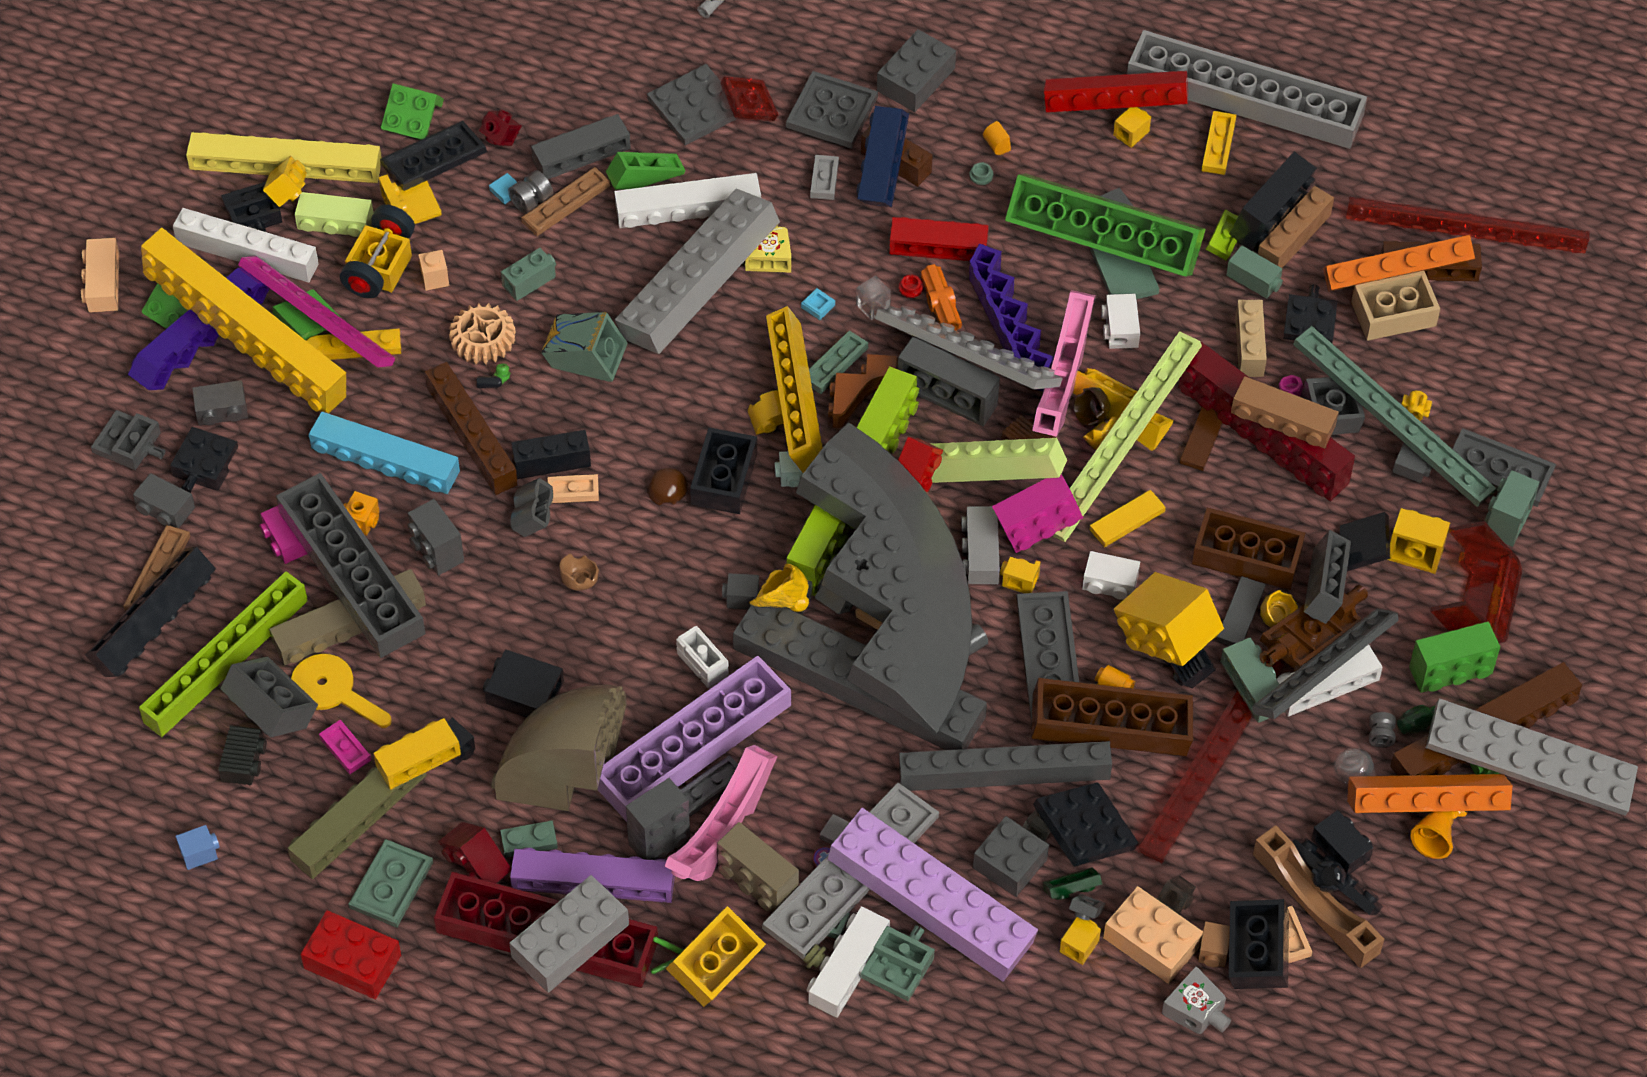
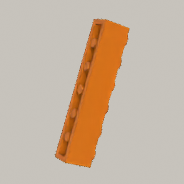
[1323,235,1475,292]
[1347,774,1513,813]

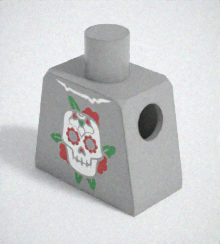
[1162,967,1231,1034]

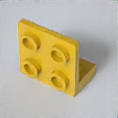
[378,175,442,224]

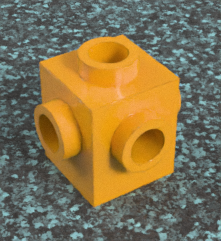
[344,491,379,536]

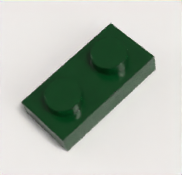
[1042,867,1102,900]

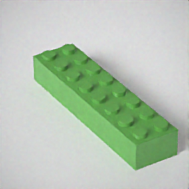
[1005,173,1206,277]

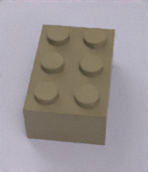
[717,822,799,912]

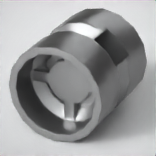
[508,170,553,214]

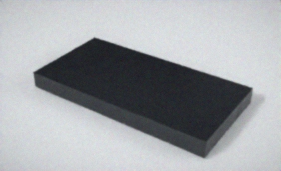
[380,121,487,191]

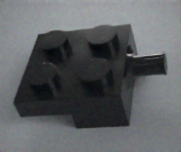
[221,182,282,232]
[1283,284,1338,343]
[170,427,238,493]

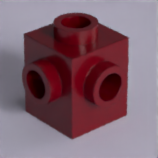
[479,109,522,146]

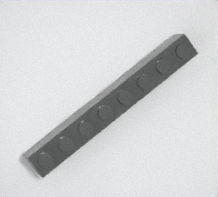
[899,741,1112,791]

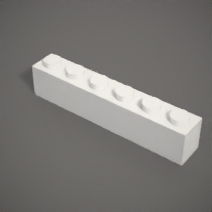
[614,173,761,228]
[173,208,319,283]

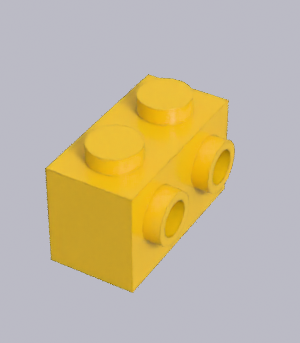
[263,156,307,207]

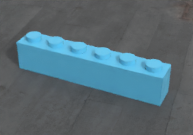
[309,412,460,494]

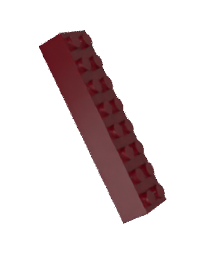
[1178,342,1355,502]
[434,872,658,988]

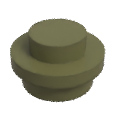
[803,944,826,969]

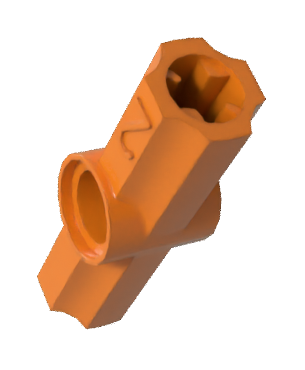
[921,264,962,331]

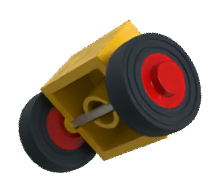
[340,205,415,298]

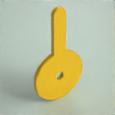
[291,654,392,728]

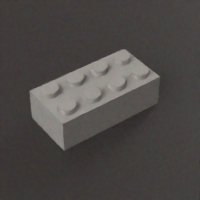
[510,875,629,993]

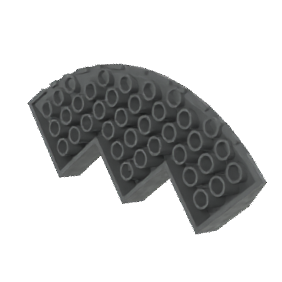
[796,423,972,735]

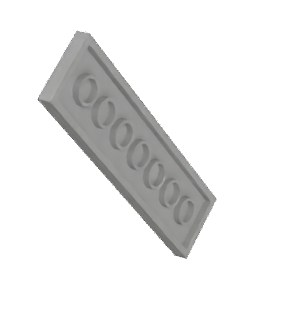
[875,306,1062,389]
[1425,698,1638,816]
[762,783,939,959]

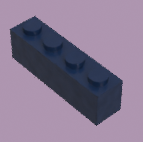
[856,106,909,207]

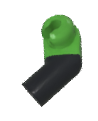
[477,363,511,388]

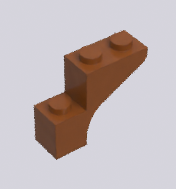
[828,354,897,428]

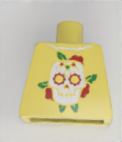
[745,225,791,273]

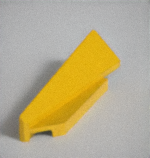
[1073,368,1173,451]

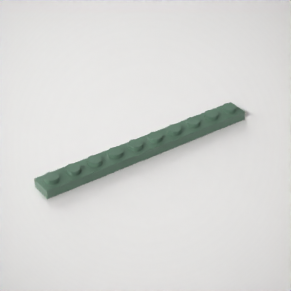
[1293,326,1496,507]

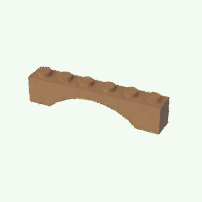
[1253,825,1384,968]

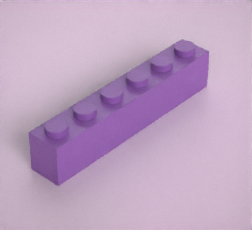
[510,848,675,903]

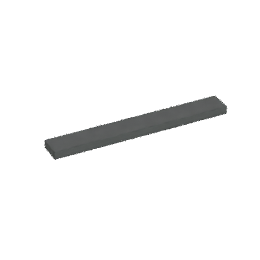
[1252,608,1399,719]

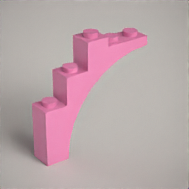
[1032,290,1095,437]
[665,745,777,881]

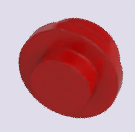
[899,275,923,298]

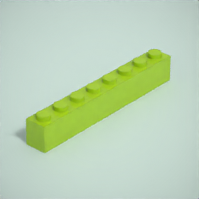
[139,571,308,737]

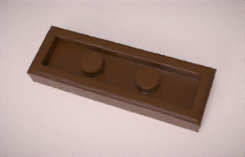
[1180,407,1223,471]

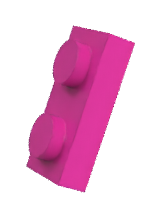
[319,720,371,774]

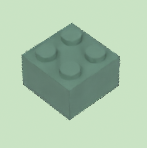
[1484,470,1540,547]

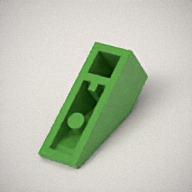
[606,152,686,189]

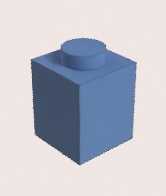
[176,825,220,870]

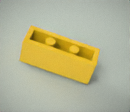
[373,718,461,790]

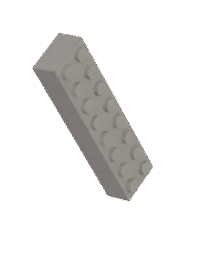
[615,188,780,354]

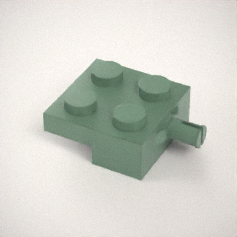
[861,926,935,1002]

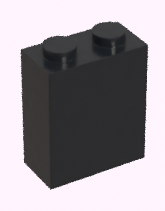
[483,649,564,718]

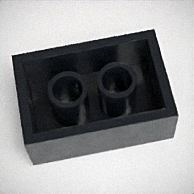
[690,427,757,514]
[1229,899,1289,989]

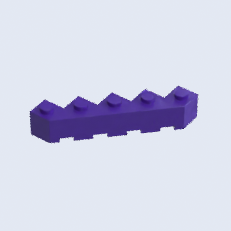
[969,244,1054,392]
[128,268,270,390]

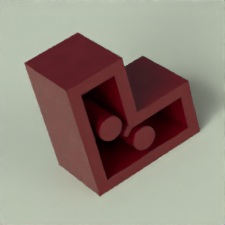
[438,822,512,883]

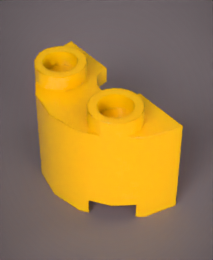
[748,390,784,435]

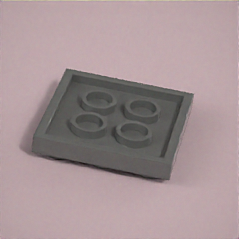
[647,64,744,145]
[786,71,878,149]

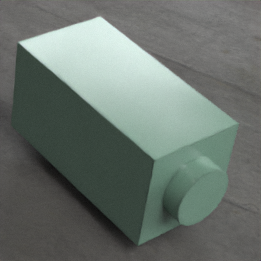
[1226,246,1283,299]
[501,248,556,301]

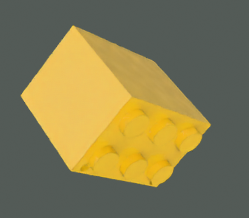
[1114,572,1224,666]

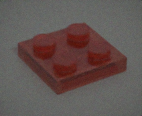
[720,76,778,121]

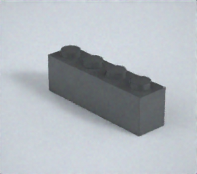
[531,114,631,179]
[1304,530,1351,624]

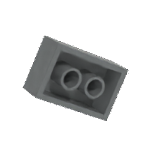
[877,29,956,112]
[220,657,318,738]
[626,778,690,860]

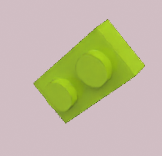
[1206,209,1238,261]

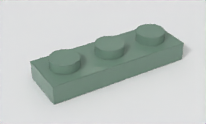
[809,330,868,394]

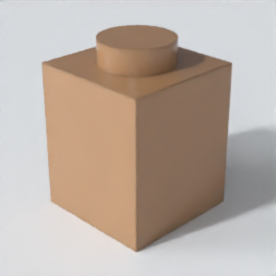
[1198,922,1230,967]

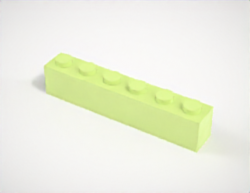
[930,438,1067,483]

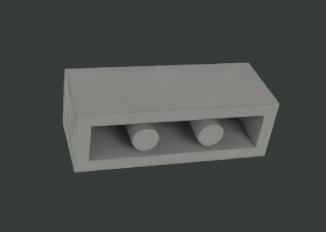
[961,506,1000,584]

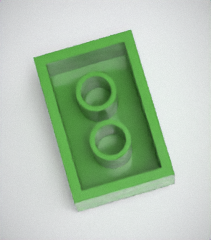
[1409,621,1500,693]

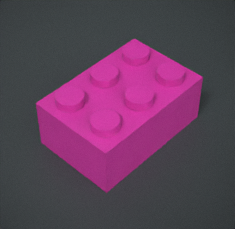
[992,474,1083,553]

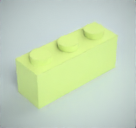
[295,192,373,237]

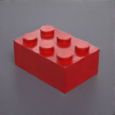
[301,910,401,1000]

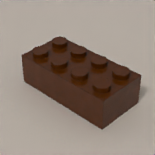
[1192,507,1306,590]

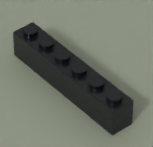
[85,547,216,677]

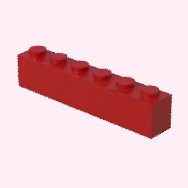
[1044,71,1189,113]

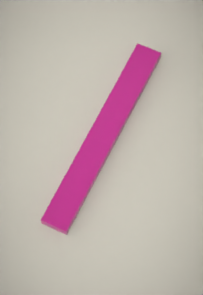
[238,256,395,367]

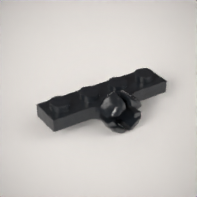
[1292,838,1383,915]

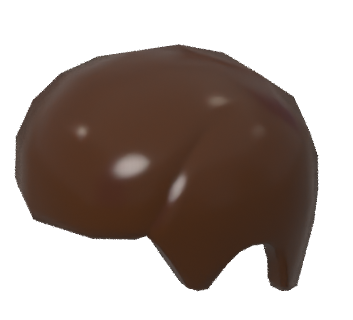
[647,468,688,505]

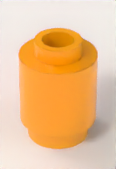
[1095,665,1135,689]

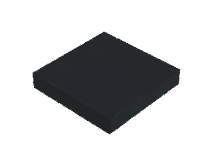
[1339,512,1390,571]

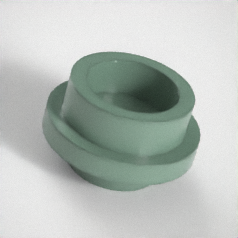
[970,162,993,185]

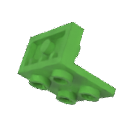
[381,84,444,140]
[142,283,188,329]

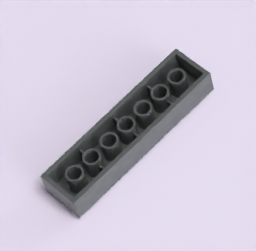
[276,473,426,658]

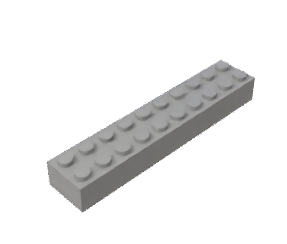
[1127,30,1367,149]

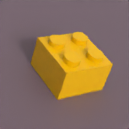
[1388,508,1450,574]

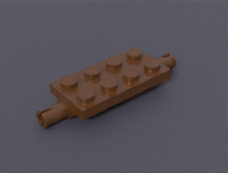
[1260,585,1368,671]

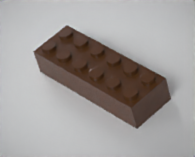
[1031,678,1193,756]

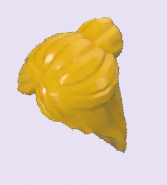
[749,564,809,612]

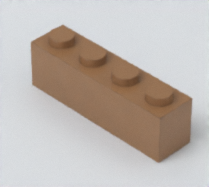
[1258,186,1334,268]
[1231,376,1339,448]

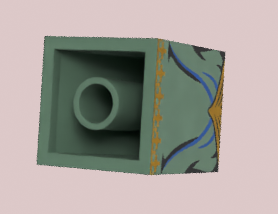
[541,312,628,382]

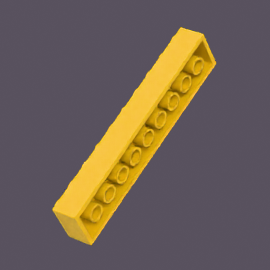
[141,227,346,414]

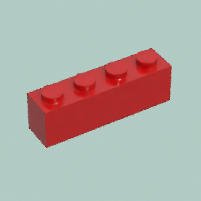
[889,217,989,261]

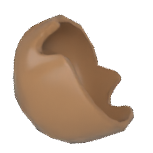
[559,554,599,591]

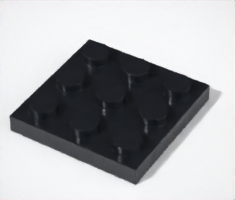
[1033,782,1139,867]

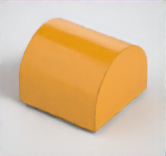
[983,121,1011,155]

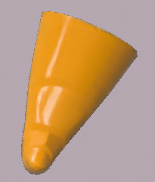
[1410,811,1467,859]

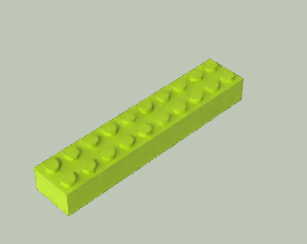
[787,366,919,596]

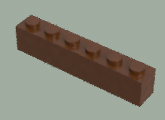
[425,362,518,496]

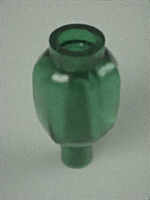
[1397,705,1435,734]

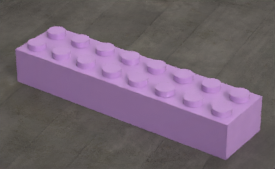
[598,656,791,822]
[828,808,1038,982]

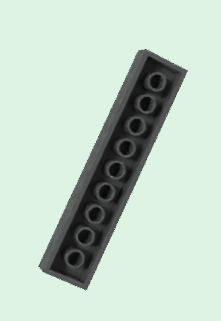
[733,605,987,750]

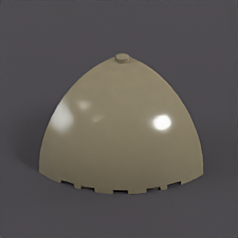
[492,684,627,811]

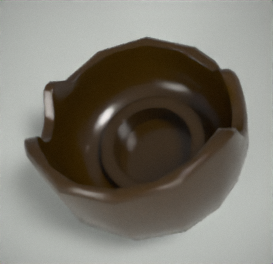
[1074,387,1110,426]

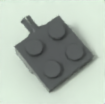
[91,410,165,470]

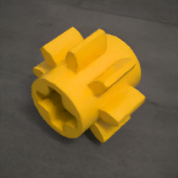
[1401,391,1432,421]

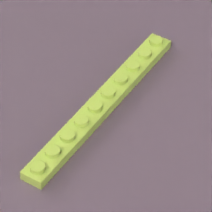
[1053,331,1202,542]

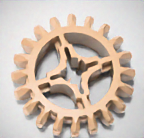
[449,303,516,365]

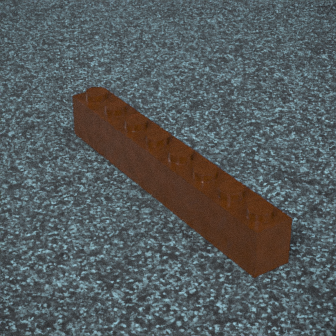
[1390,662,1582,776]

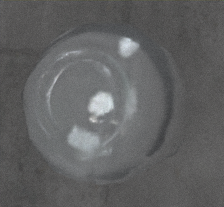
[1334,748,1375,785]

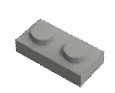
[810,155,839,200]

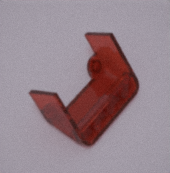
[1430,521,1522,643]

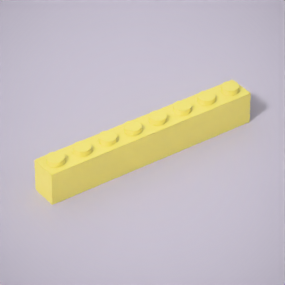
[186,132,382,183]

